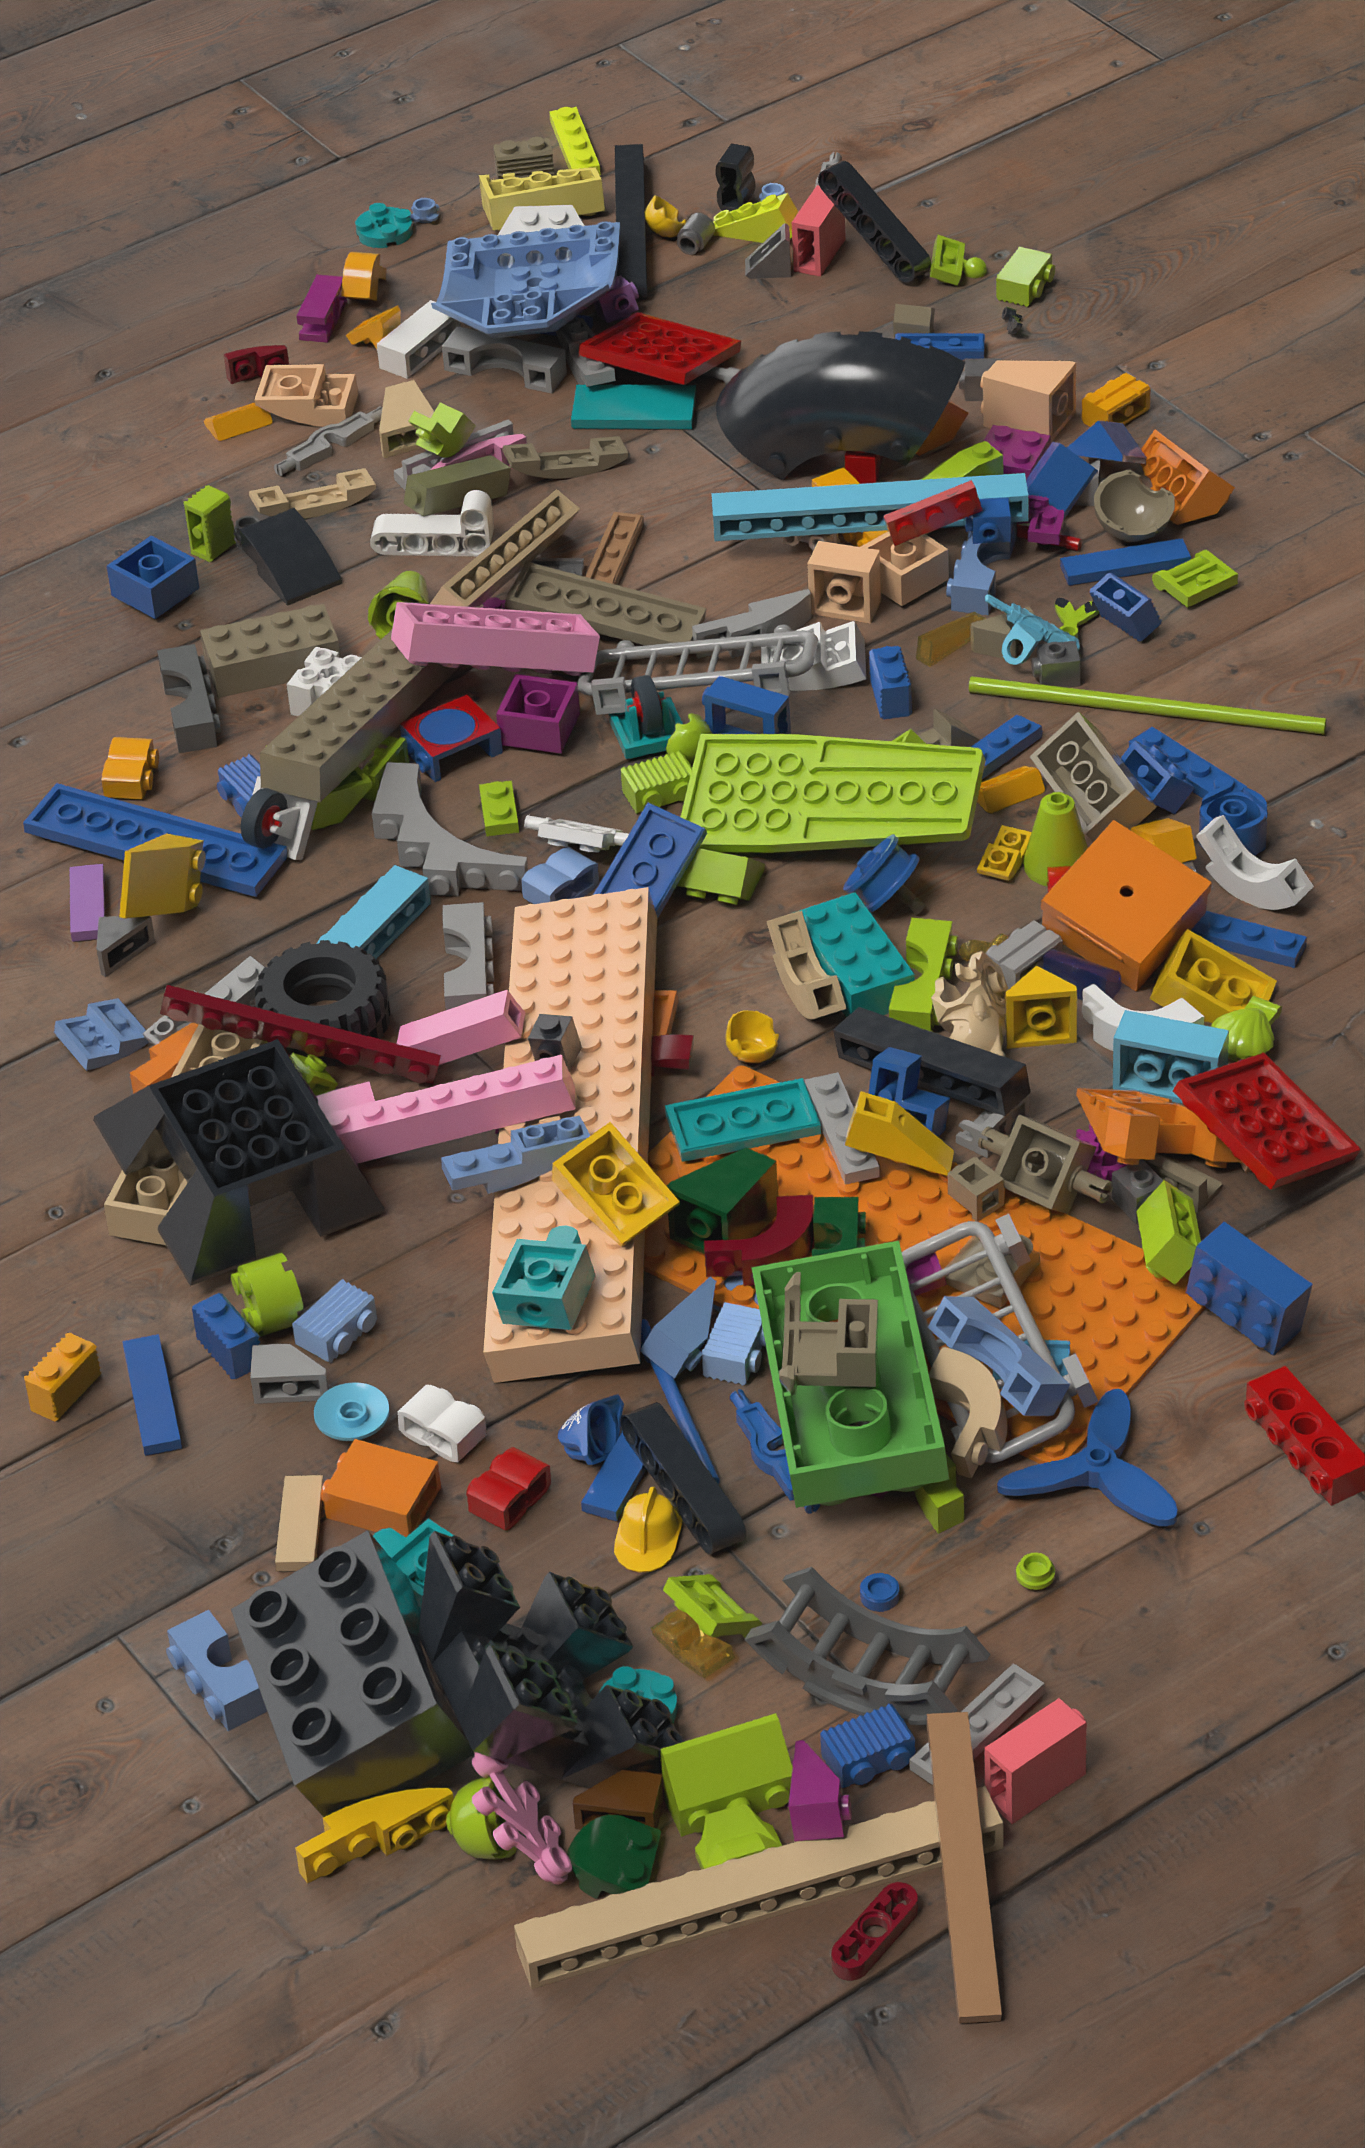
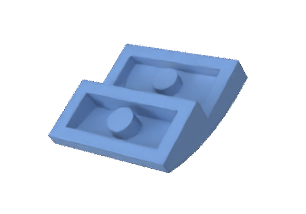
[54,998,149,1071]

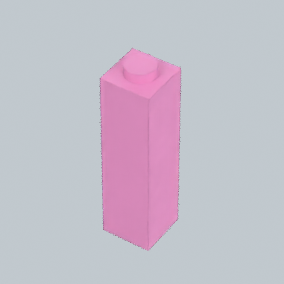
[396,990,525,1065]

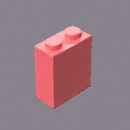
[792,185,846,277]
[984,1698,1087,1824]

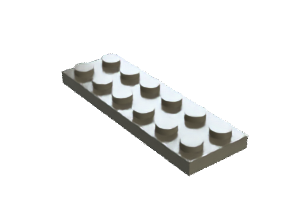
[505,562,706,646]

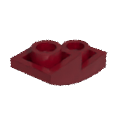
[224,345,289,384]
[651,1035,694,1076]

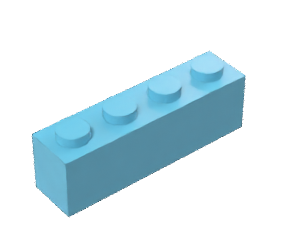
[316,865,431,959]

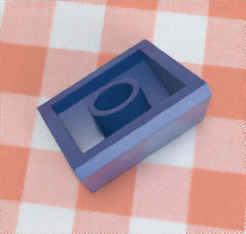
[1066,421,1147,464]
[1026,442,1098,519]

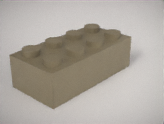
[200,604,341,698]
[1030,712,1156,841]

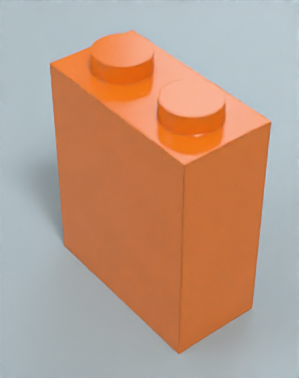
[320,1439,441,1537]

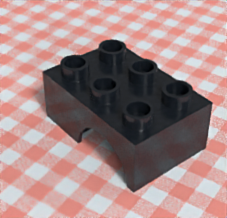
[231,1530,475,1817]

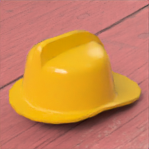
[614,1487,682,1573]

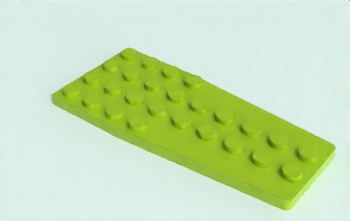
[681,734,986,853]

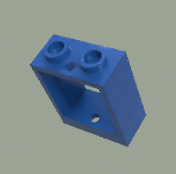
[702,676,791,734]

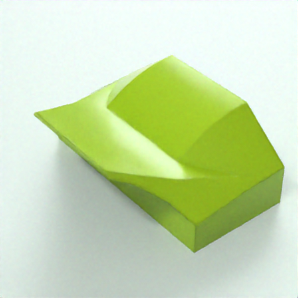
[695,1803,782,1870]

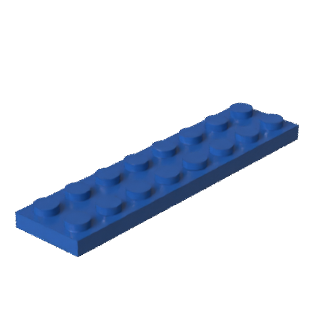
[23,783,288,897]

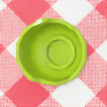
[666,713,712,765]

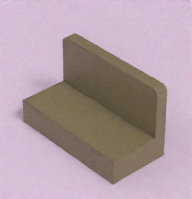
[1143,1153,1222,1213]

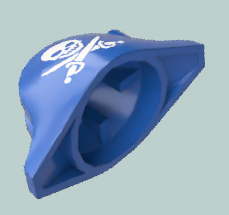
[558,1394,624,1465]

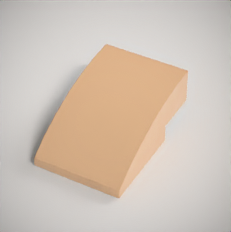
[254,364,359,427]

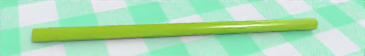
[969,676,1327,735]

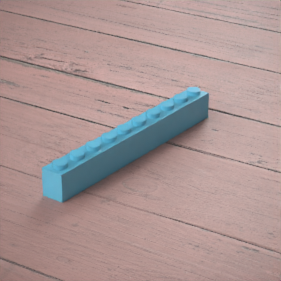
[711,473,1028,541]

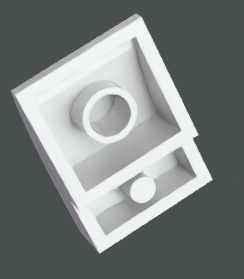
[761,621,866,691]

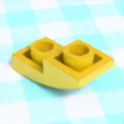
[977,825,1031,881]

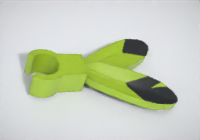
[1055,598,1099,639]

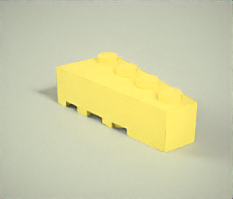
[479,167,605,231]

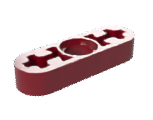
[831,1882,918,1981]

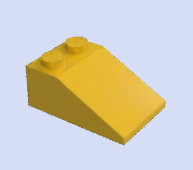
[119,833,206,919]
[1149,929,1277,1023]
[552,1121,680,1247]

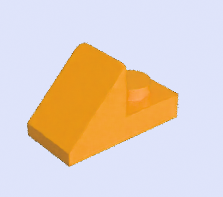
[346,305,401,349]

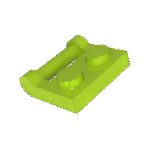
[1152,550,1238,608]
[663,1574,762,1638]

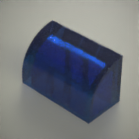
[1044,949,1121,1001]

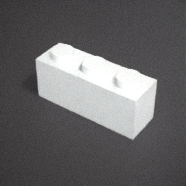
[377,300,460,379]

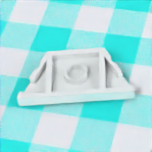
[497,205,584,256]

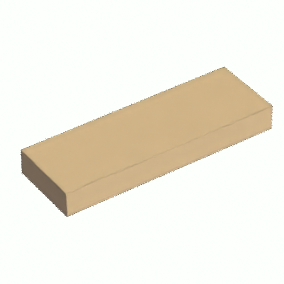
[275,1475,324,1571]

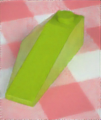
[921,441,1003,480]

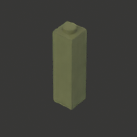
[403,455,511,516]

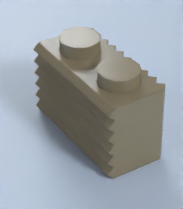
[493,137,554,179]

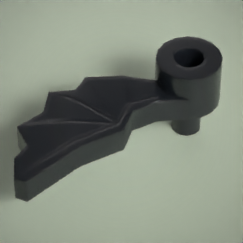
[1002,306,1023,335]

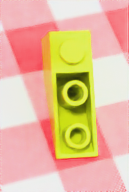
[713,193,798,243]

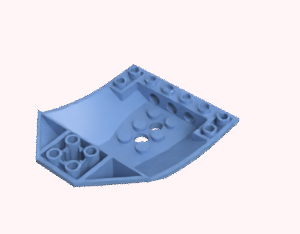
[431,221,621,338]

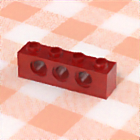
[1244,1366,1365,1506]

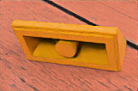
[204,402,272,441]
[977,766,1045,813]

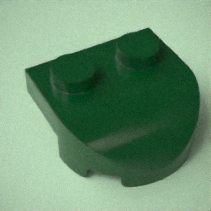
[567,1815,661,1899]

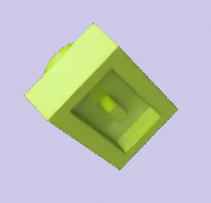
[479,781,519,836]

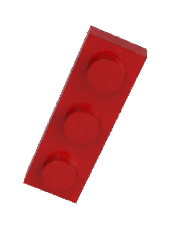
[883,480,983,546]

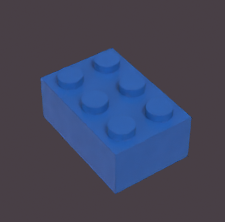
[1186,1222,1313,1356]

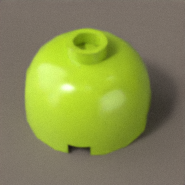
[446,1777,517,1860]

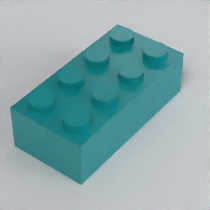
[793,892,915,1018]

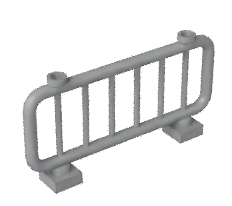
[577,625,818,715]
[902,1214,1098,1463]

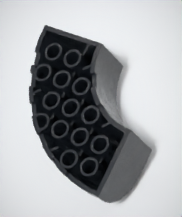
[716,331,966,480]

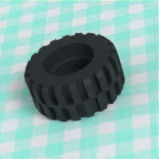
[254,940,390,1066]

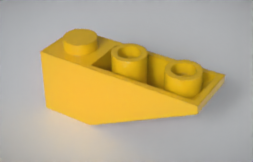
[845,1091,954,1176]

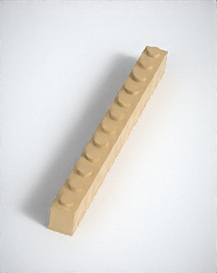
[514,1786,1003,1989]

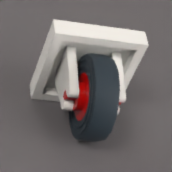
[240,776,317,860]

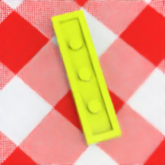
[549,107,601,175]

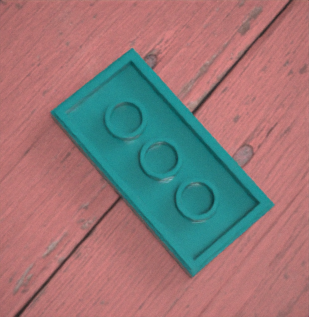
[571,385,696,429]
[665,1078,821,1162]

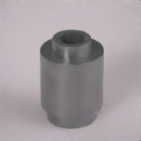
[677,213,715,255]

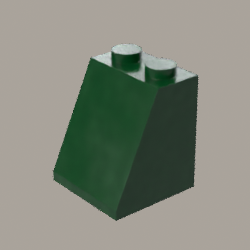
[667,1148,778,1254]

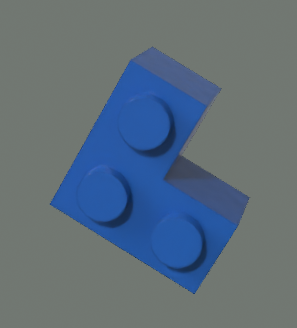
[868,1047,950,1137]

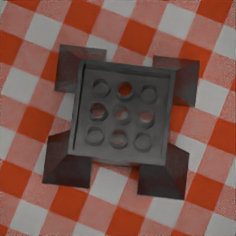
[93,1039,385,1286]
[418,1531,685,1788]

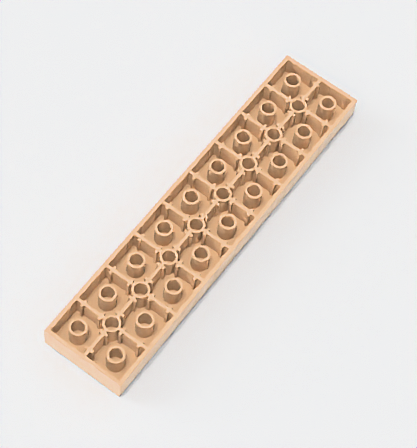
[483,887,657,1383]

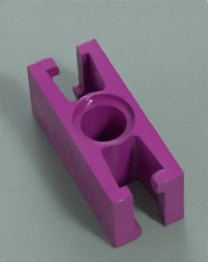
[296,274,347,343]

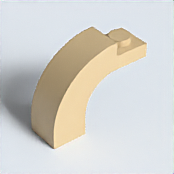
[766,911,847,1019]
[929,1347,1008,1478]

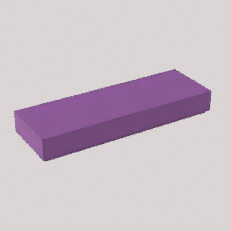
[70,864,105,942]

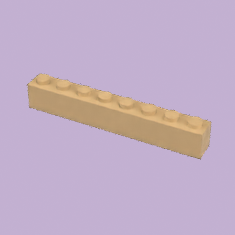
[430,489,580,607]

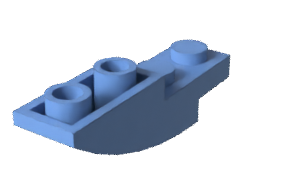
[441,1115,590,1194]

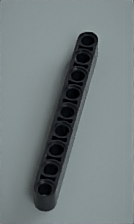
[615,144,648,298]

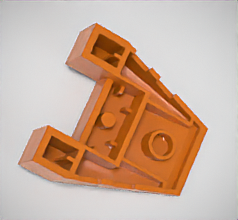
[1076,1088,1242,1168]

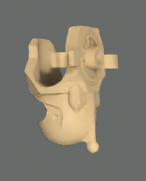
[931,951,1008,1057]

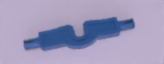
[730,1389,820,1514]

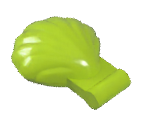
[1211,996,1282,1062]

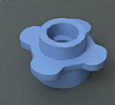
[411,198,440,223]

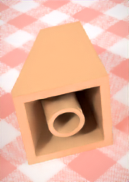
[980,360,1076,442]

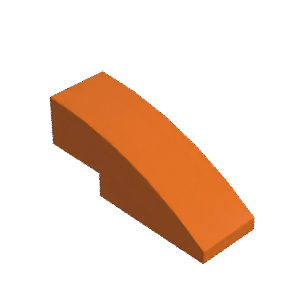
[130,1023,199,1094]

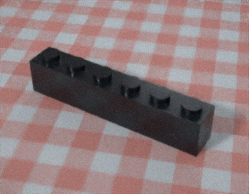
[833,1007,1031,1116]

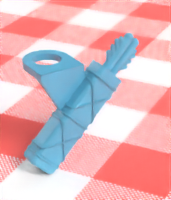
[985,594,1080,665]

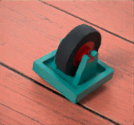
[608,675,683,759]

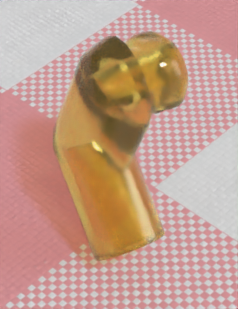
[959,933,1008,961]

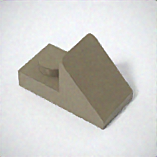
[971,606,1035,659]
[918,709,979,747]

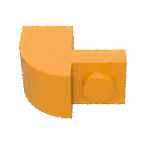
[341,252,387,301]

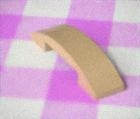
[249,468,376,518]

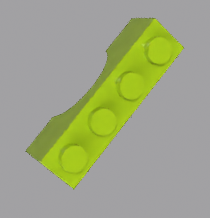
[889,917,958,1032]

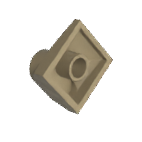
[944,1234,1040,1308]

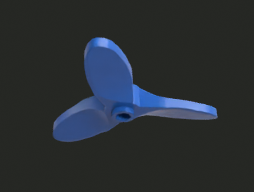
[997,1389,1178,1526]

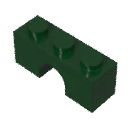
[812,1197,866,1256]

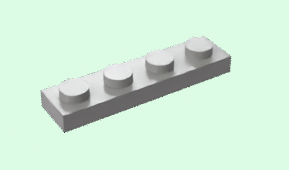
[804,1072,880,1184]
[909,1663,1045,1785]

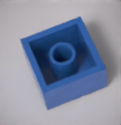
[107,535,200,619]

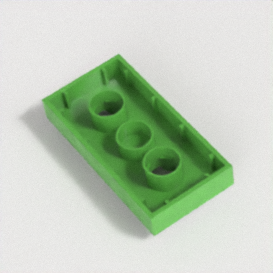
[752,1241,950,1508]

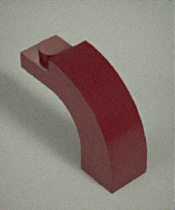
[704,1195,814,1286]

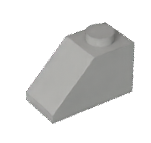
[250,1344,329,1404]

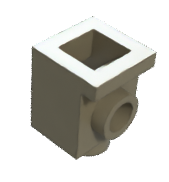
[948,1157,1004,1222]

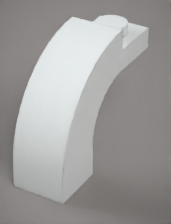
[1196,815,1314,910]
[1081,984,1204,1051]

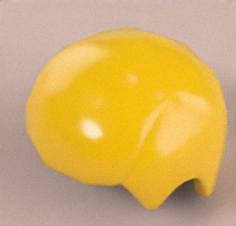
[645,195,686,237]
[725,1010,779,1063]

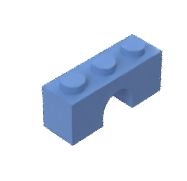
[166,1610,267,1731]

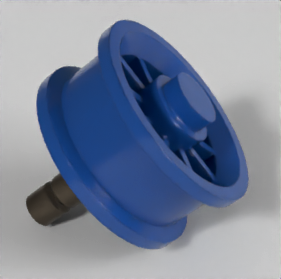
[843,834,926,915]

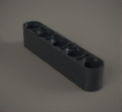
[818,161,931,283]
[620,1402,746,1555]

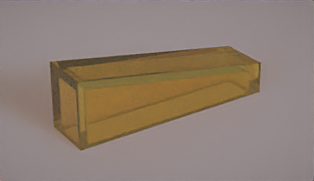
[916,612,986,667]

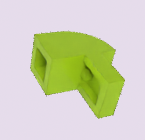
[408,403,476,458]

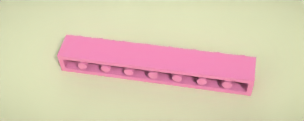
[324,1055,576,1163]

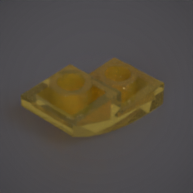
[650,1609,735,1679]

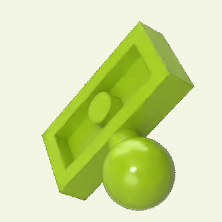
[930,235,987,286]

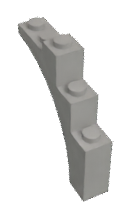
[372,762,528,896]

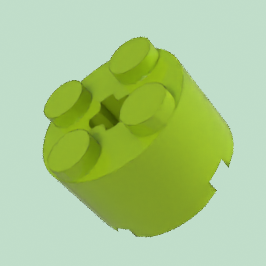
[231,1253,304,1336]

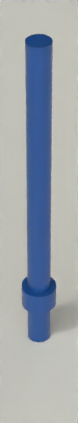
[641,1319,720,1484]

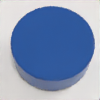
[860,1573,899,1612]

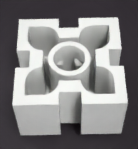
[287,647,362,716]

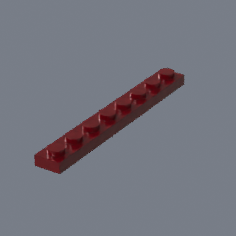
[160,985,441,1084]

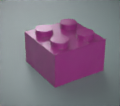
[496,674,580,753]

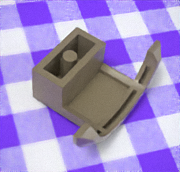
[779,1272,878,1395]

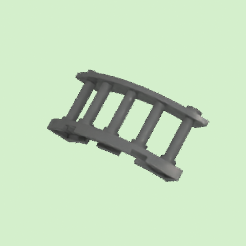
[745,1567,990,1725]

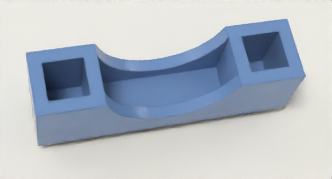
[946,522,1017,615]
[928,1296,1070,1416]

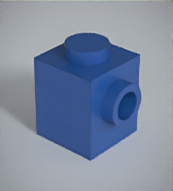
[965,497,1011,544]

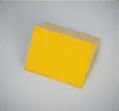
[1006,966,1077,1049]

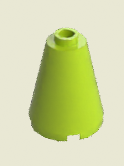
[368,571,430,640]
[1023,792,1088,886]

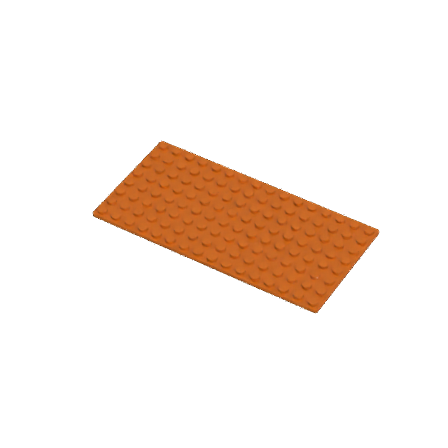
[644,1065,1206,1464]

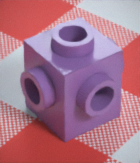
[594,275,639,323]

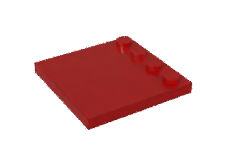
[579,312,741,385]
[1173,1053,1361,1190]

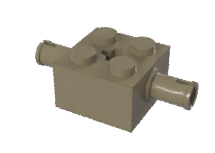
[978,1115,1113,1214]

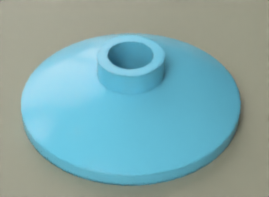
[314,1382,389,1441]

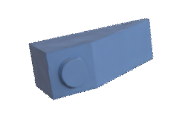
[640,1277,716,1378]

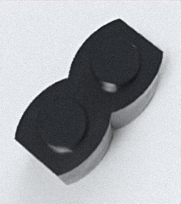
[715,143,756,212]

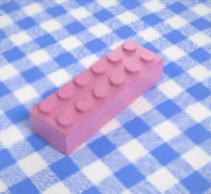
[391,602,600,676]

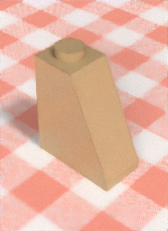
[379,380,434,458]

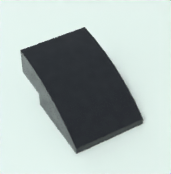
[239,508,342,606]

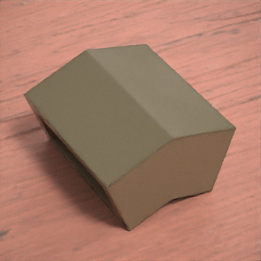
[893,304,935,338]

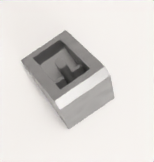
[745,223,791,279]
[97,916,155,977]

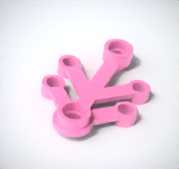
[472,1752,572,1885]

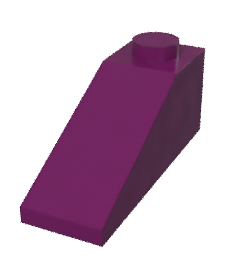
[788,1740,852,1841]

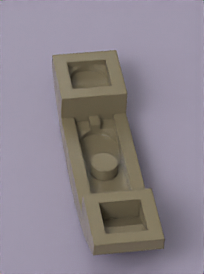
[502,436,628,479]

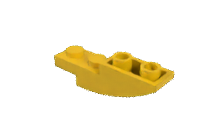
[295,1788,454,1884]

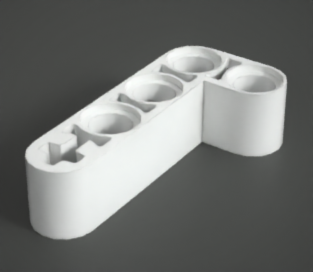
[370,490,494,556]

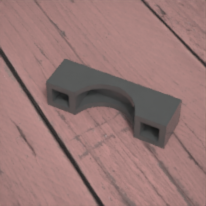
[157,644,221,753]

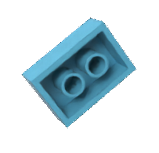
[1113,1010,1229,1104]

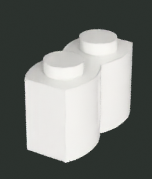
[398,1385,486,1462]

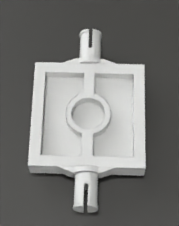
[524,815,629,852]

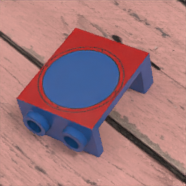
[400,695,503,782]

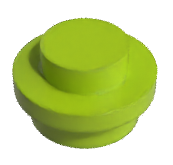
[1016,1552,1055,1590]

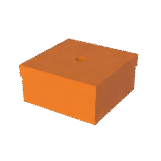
[1041,820,1212,992]

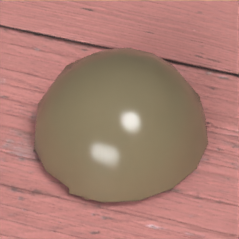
[1094,470,1175,542]

